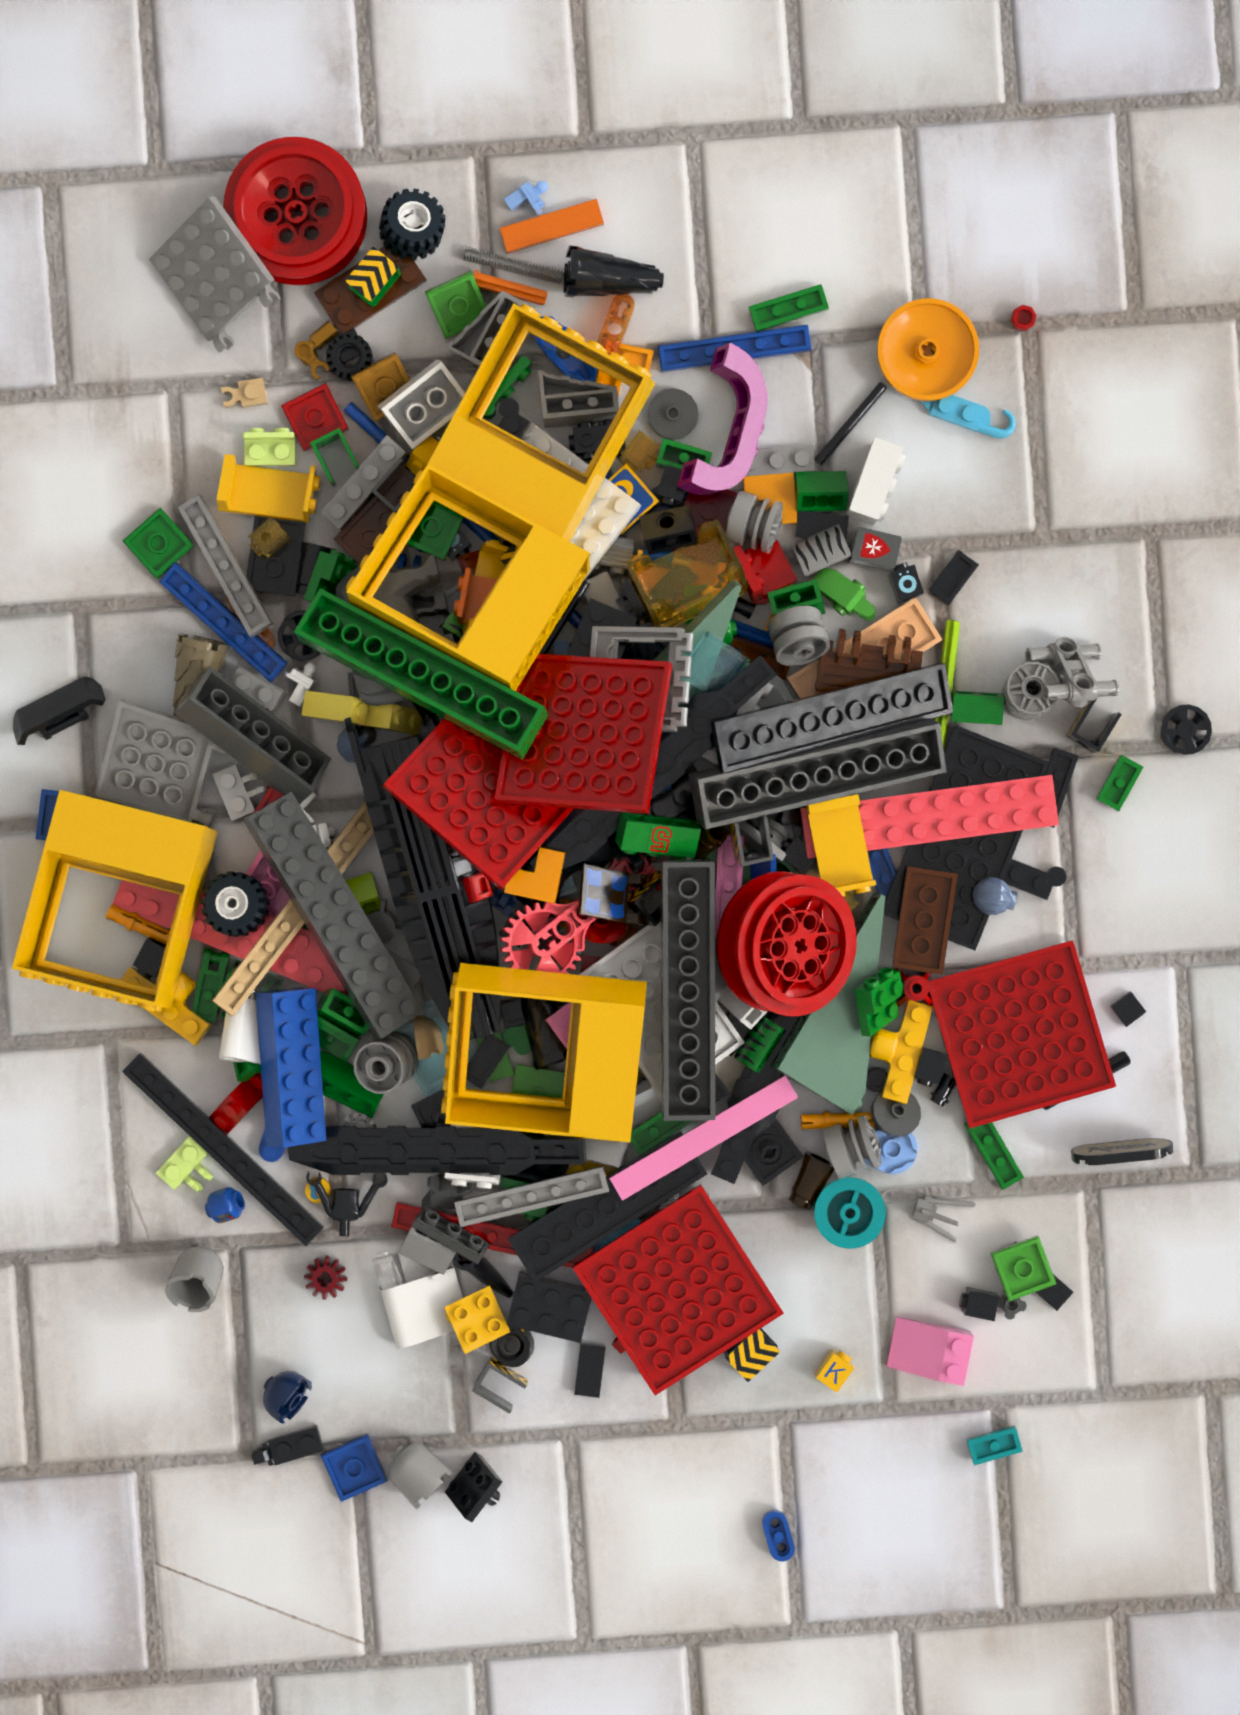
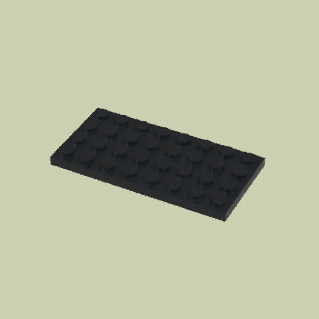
[884,725,1050,951]

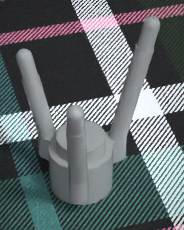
[912,1196,976,1242]

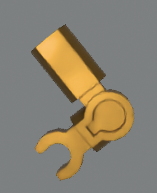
[294,320,339,380]

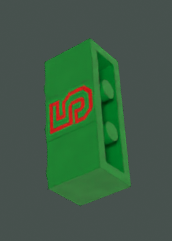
[615,812,701,860]

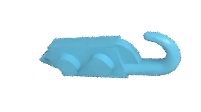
[920,395,1016,439]

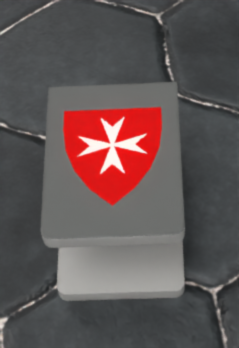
[849,527,902,572]

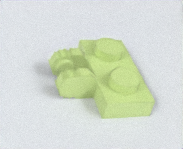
[156,1136,214,1193]

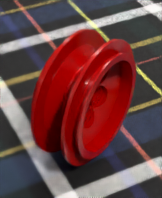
[223,137,368,286]
[716,871,857,1017]

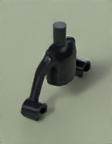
[306,1171,388,1236]

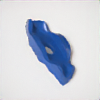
[533,316,597,382]

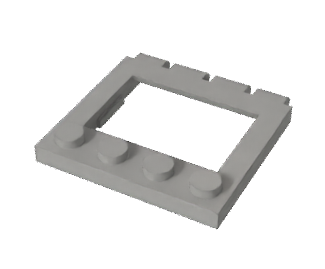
[590,626,694,732]

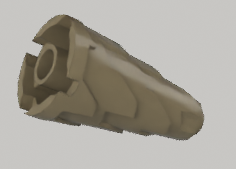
[172,634,228,718]

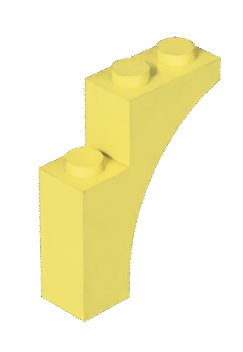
[301,690,422,735]

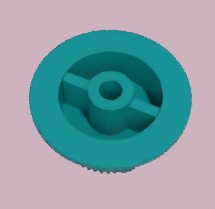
[814,1177,886,1249]

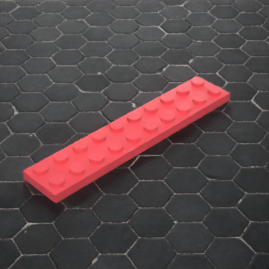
[800,775,1059,859]
[112,880,349,996]

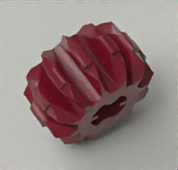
[304,1256,348,1300]

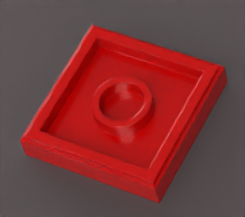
[281,383,349,452]

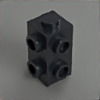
[568,420,626,460]

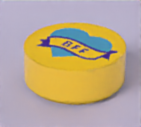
[305,1177,331,1203]

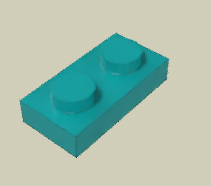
[966,1425,1023,1465]

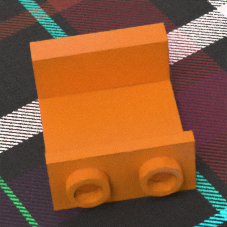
[454,568,498,625]

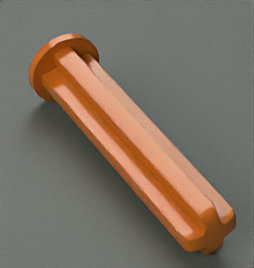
[474,269,547,305]

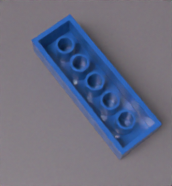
[255,987,326,1148]

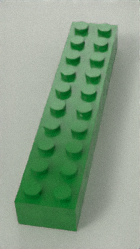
[294,588,548,760]

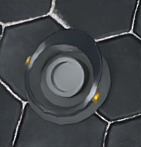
[489,1322,534,1367]

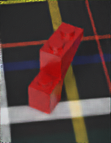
[210,1073,263,1134]

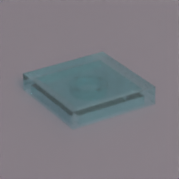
[683,631,750,692]

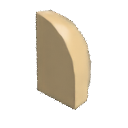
[413,1016,444,1060]

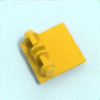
[444,1285,510,1354]

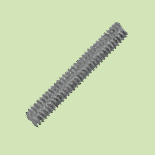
[463,246,564,284]

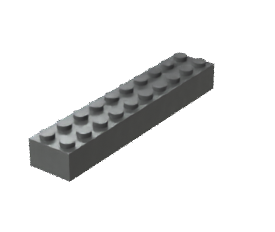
[689,719,947,829]
[243,791,424,1039]
[661,859,715,1121]

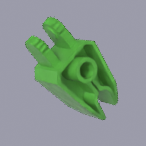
[813,568,876,622]

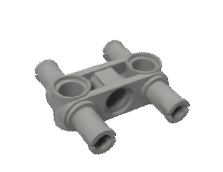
[1025,637,1119,708]

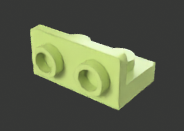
[243,428,296,466]

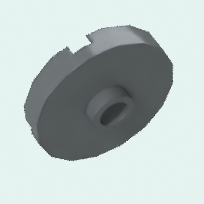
[648,388,698,440]
[871,1091,921,1138]

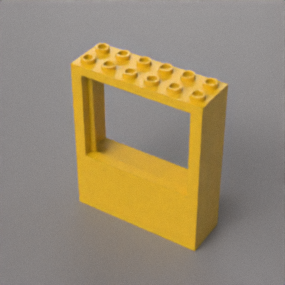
[428,303,655,542]
[346,464,590,691]
[12,789,218,1012]
[441,963,647,1143]

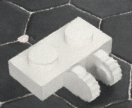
[212,765,268,821]

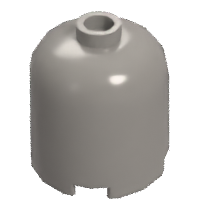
[165,1247,224,1312]
[388,1443,453,1510]

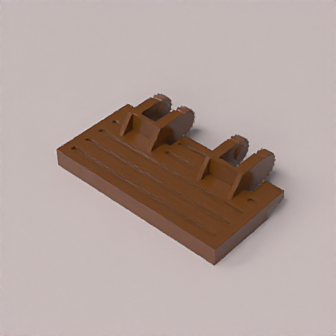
[815,629,923,691]

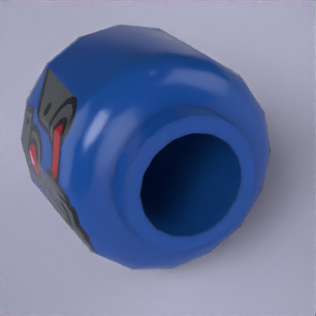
[205,1187,245,1223]

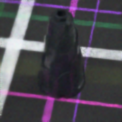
[563,245,664,298]
[520,969,567,1070]

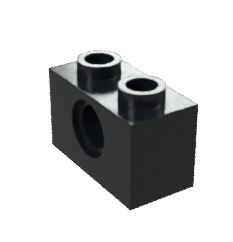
[640,505,698,555]

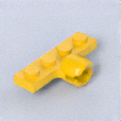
[121,967,211,1046]
[869,1000,933,1105]

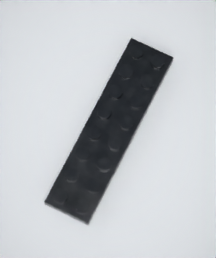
[507,1131,707,1283]

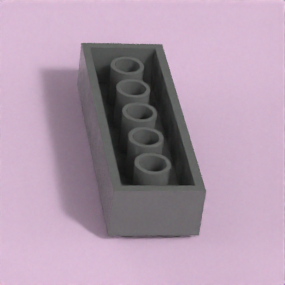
[175,666,332,805]

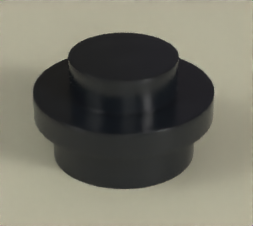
[866,1067,887,1092]

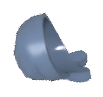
[337,725,371,762]
[972,877,1018,915]

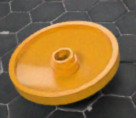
[877,298,979,402]

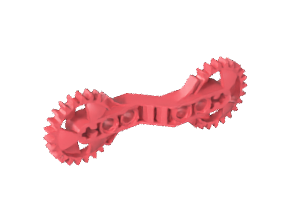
[500,853,661,974]

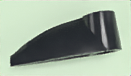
[454,1252,514,1298]

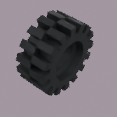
[326,333,373,381]

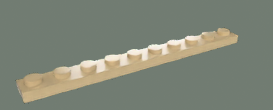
[212,801,374,1017]

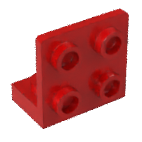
[730,540,797,602]

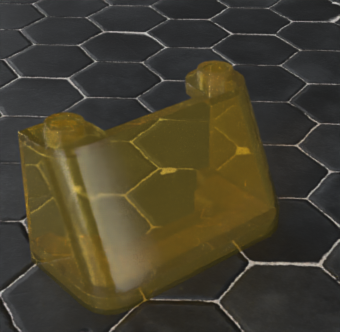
[625,519,748,627]

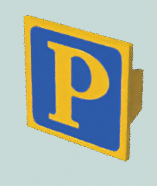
[608,464,659,535]

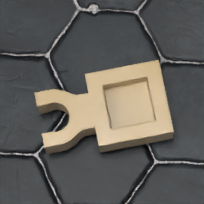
[221,378,268,408]

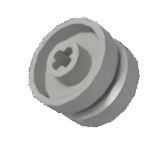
[767,606,830,666]

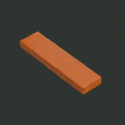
[500,199,604,254]

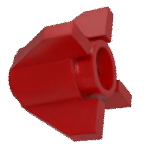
[895,968,933,1007]

